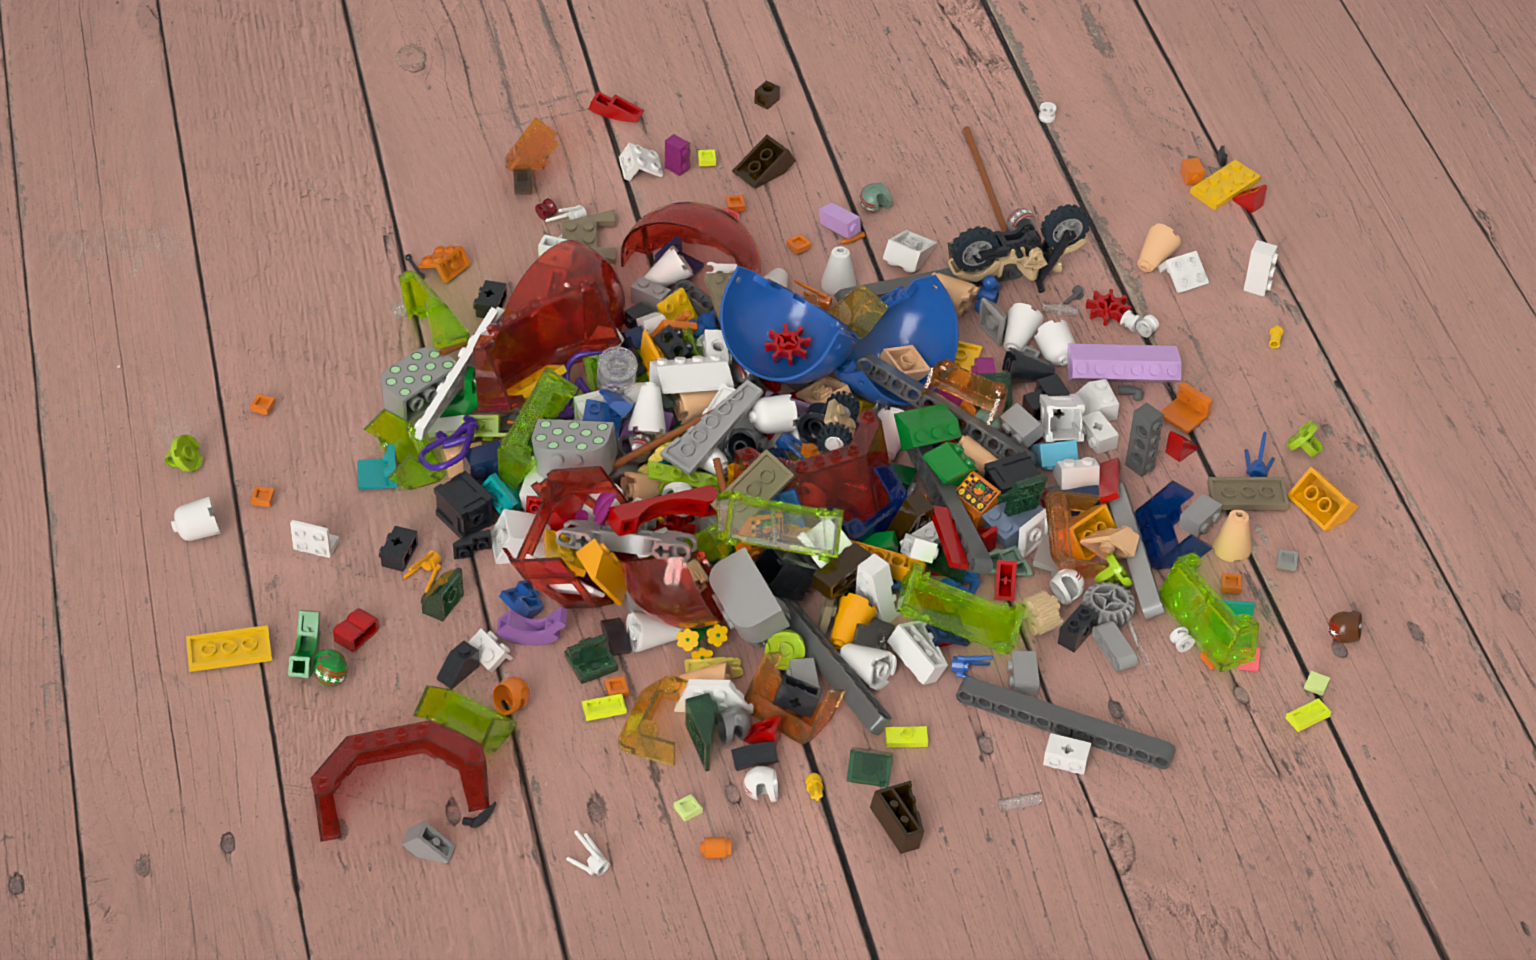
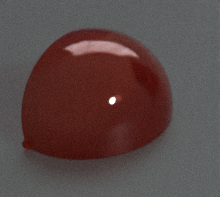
[619,550,723,629]

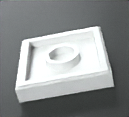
[1018,509,1050,559]

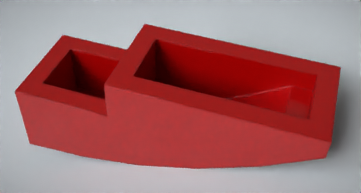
[588,91,644,122]

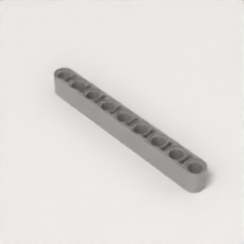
[1109,482,1165,620]

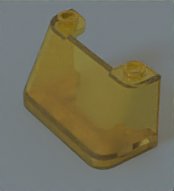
[828,285,889,339]

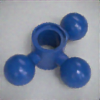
[974,275,1001,313]
[687,310,719,339]

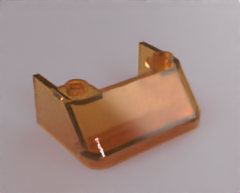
[505,117,559,171]
[921,359,1008,426]
[1045,490,1108,579]
[744,652,845,744]

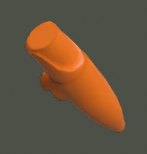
[840,231,865,244]

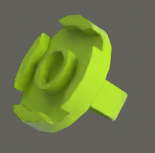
[1285,420,1323,457]
[164,434,203,473]
[1095,551,1134,588]
[765,629,805,670]

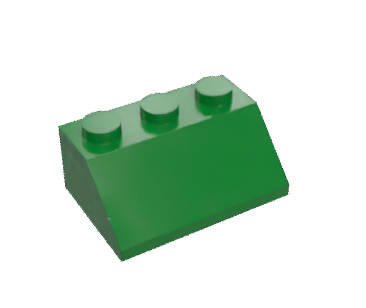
[894,403,962,451]

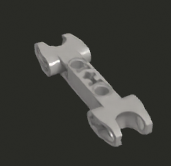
[556,520,698,561]

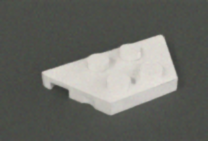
[674,679,754,714]

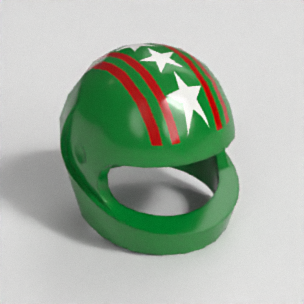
[313,648,348,687]

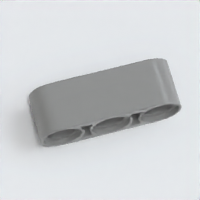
[1092,621,1138,672]

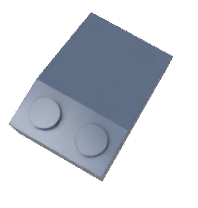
[981,494,1054,549]

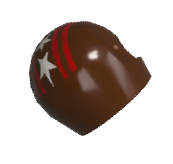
[1328,610,1362,643]

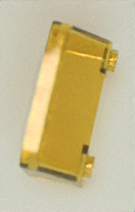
[618,676,688,766]

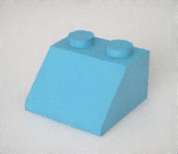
[1031,440,1079,470]

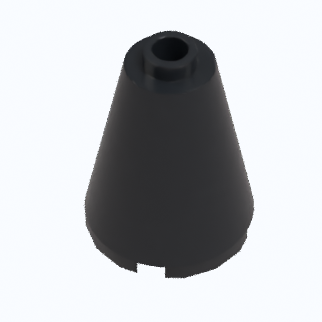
[1002,347,1055,384]
[723,428,768,467]

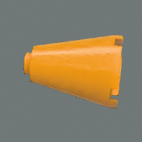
[830,593,877,651]

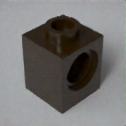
[754,80,780,110]

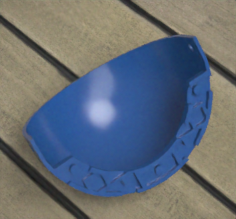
[720,265,859,384]
[833,274,959,407]

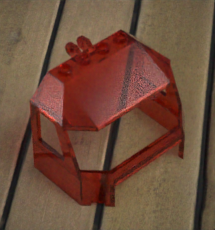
[502,466,642,609]

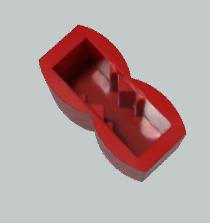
[333,608,379,652]

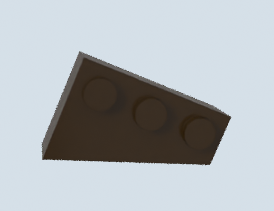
[886,491,934,554]
[813,542,872,600]
[870,781,924,854]

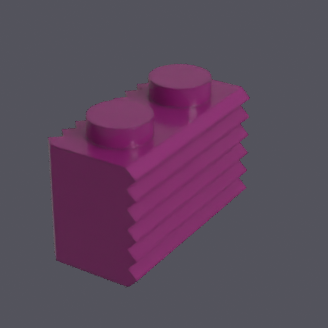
[665,134,691,176]

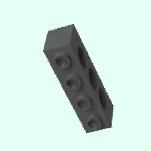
[1125,402,1164,477]

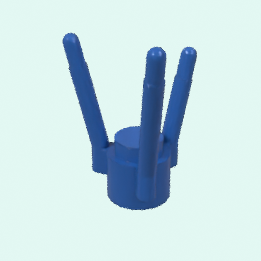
[1244,431,1275,477]
[775,432,806,475]
[951,655,993,679]

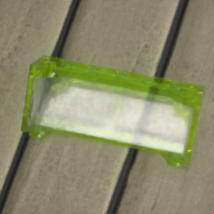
[716,490,844,562]

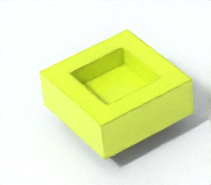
[698,150,716,167]

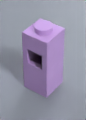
[819,202,861,239]

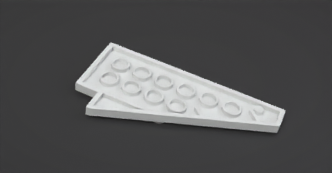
[414,307,504,440]

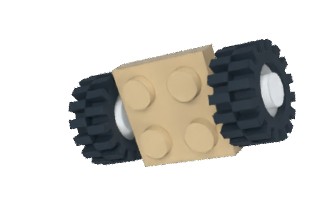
[817,391,860,460]

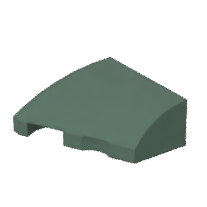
[989,545,1033,577]

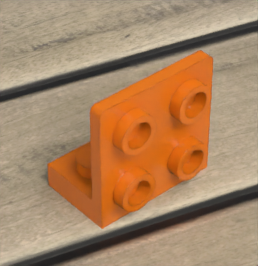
[417,245,471,283]
[1160,381,1213,434]

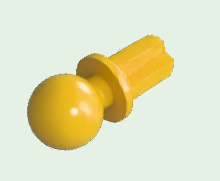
[805,773,823,801]

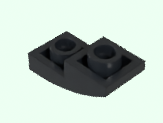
[453,529,492,560]
[600,618,632,656]
[731,742,779,771]

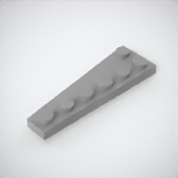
[660,380,763,476]

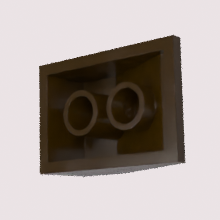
[732,134,796,189]

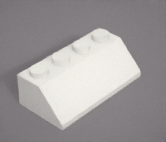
[649,354,734,394]

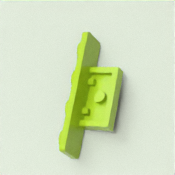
[445,415,518,442]
[647,461,720,494]

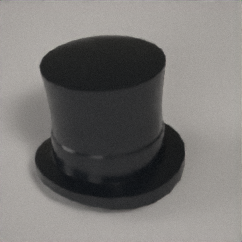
[797,402,828,443]

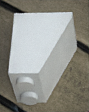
[491,509,551,565]

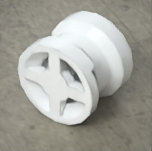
[1039,102,1057,123]
[1120,310,1142,332]
[1136,315,1159,337]
[1169,627,1195,652]

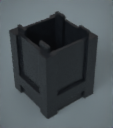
[984,451,1045,504]
[434,471,495,539]
[755,538,819,601]

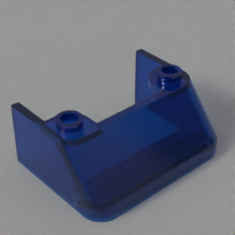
[819,465,907,543]
[1134,480,1213,570]

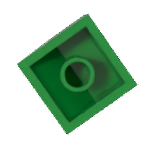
[922,442,979,486]

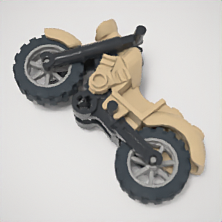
[948,204,1090,293]

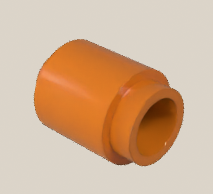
[700,837,731,859]

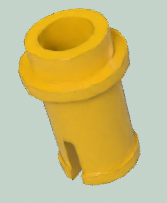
[1269,325,1284,349]

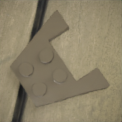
[562,210,616,264]

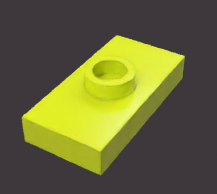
[582,694,627,721]
[1285,698,1331,732]
[885,726,928,748]

